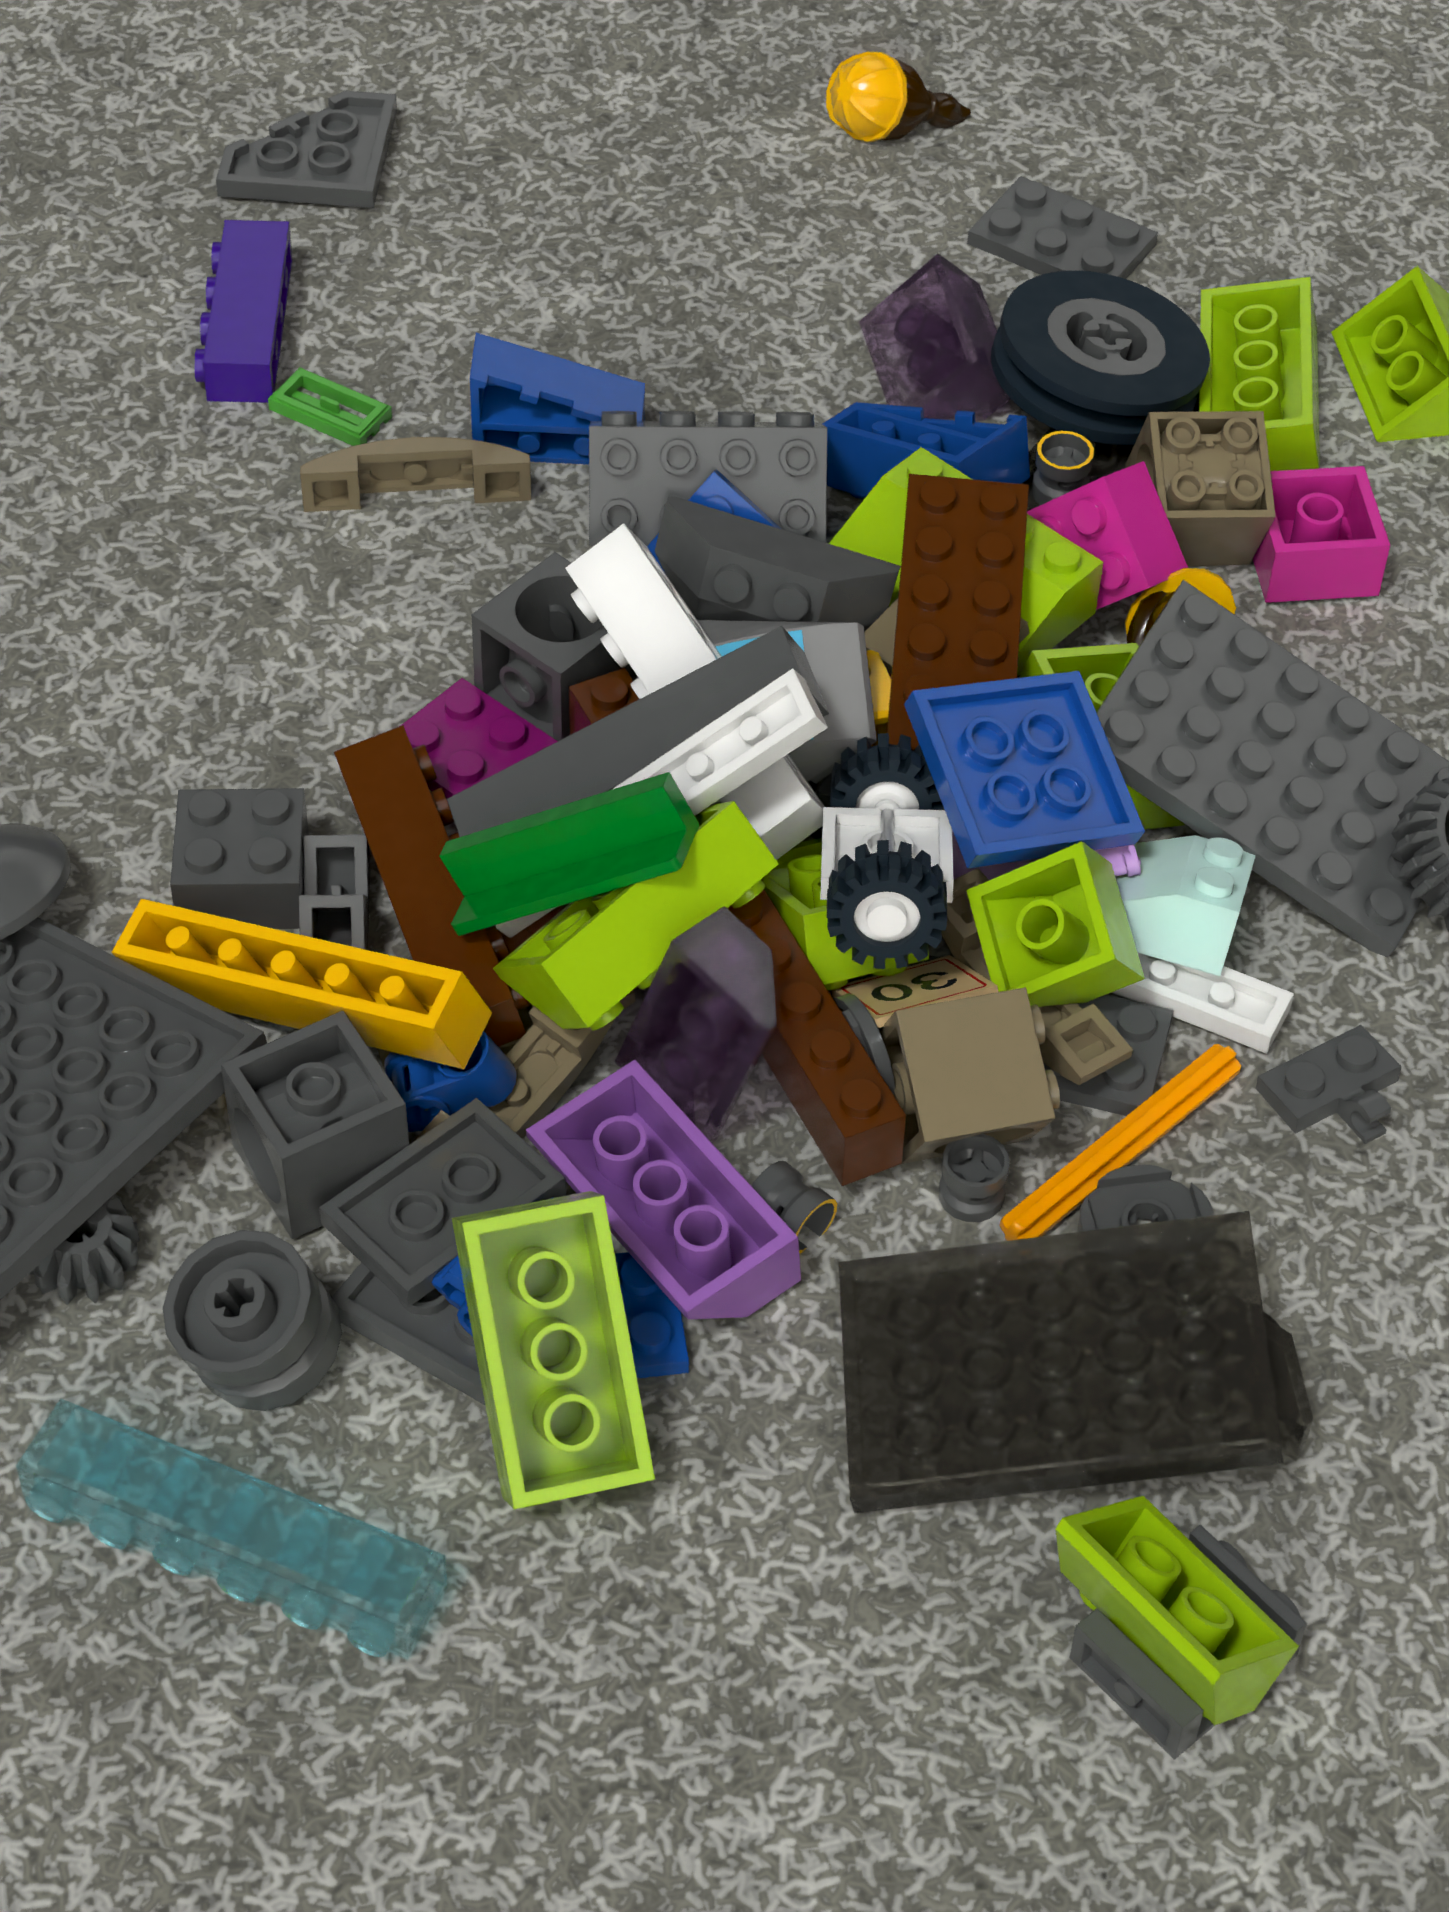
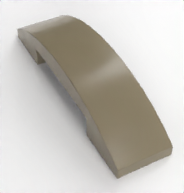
[300,437,531,512]
[942,868,1133,1085]
[413,1001,621,1142]

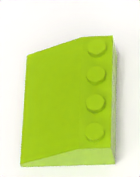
[829,447,1104,677]

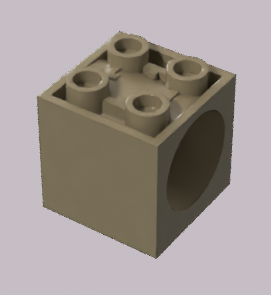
[1126,411,1276,566]
[879,987,1060,1164]

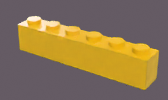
[112,899,492,1069]

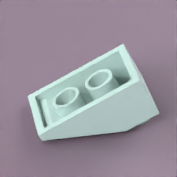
[1116,835,1256,976]

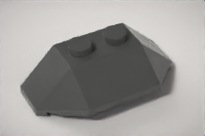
[655,495,901,632]

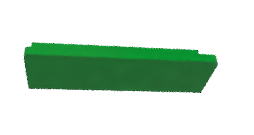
[439,772,700,936]

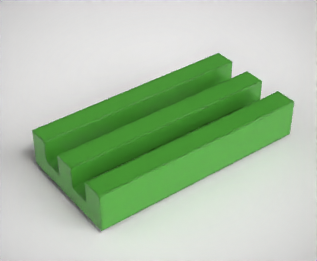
[268,367,392,446]

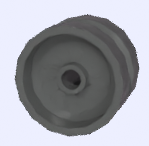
[163,1230,342,1411]

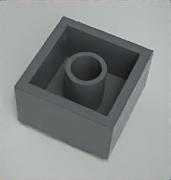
[170,788,309,929]

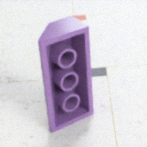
[526,1059,801,1320]

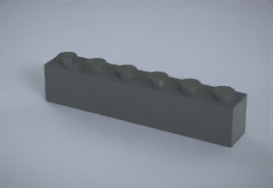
[447,626,829,837]

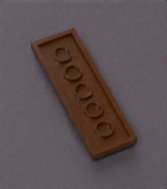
[887,474,1029,751]

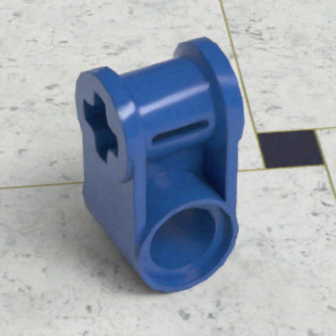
[384,1031,517,1132]

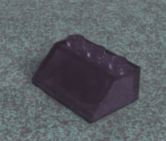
[859,253,1010,422]
[614,906,777,1143]

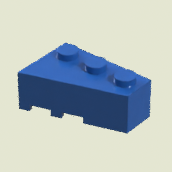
[470,333,645,465]

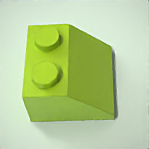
[966,841,1145,1007]

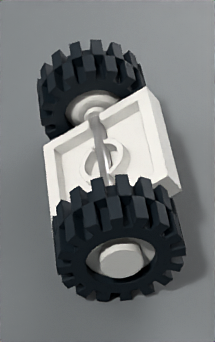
[820,733,953,969]

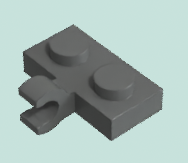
[1256,1025,1401,1144]

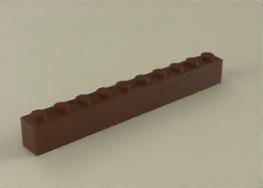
[569,668,906,1186]

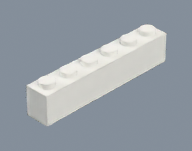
[565,523,825,860]

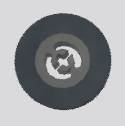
[991,270,1210,445]

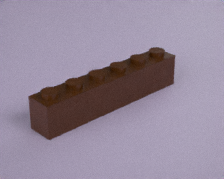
[334,725,529,1047]

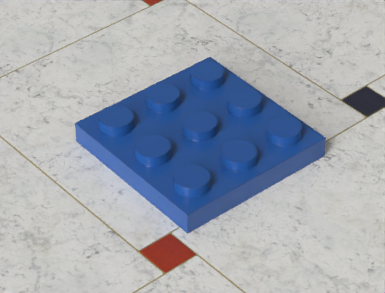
[904,671,1145,869]

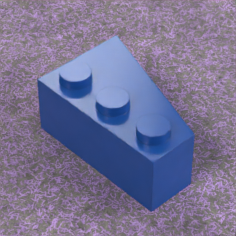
[823,402,1030,499]

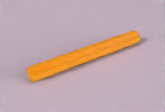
[999,1044,1241,1249]

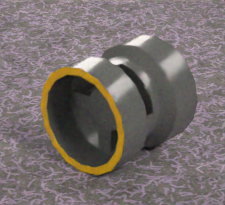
[1032,431,1094,505]
[752,1161,838,1254]

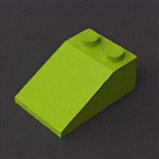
[762,838,929,990]

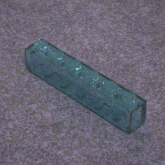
[16,1399,448,1660]

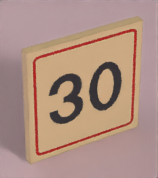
[831,955,998,1028]

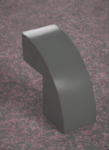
[299,834,370,950]

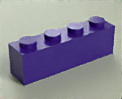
[194,220,293,403]

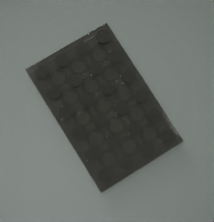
[839,1211,1284,1513]

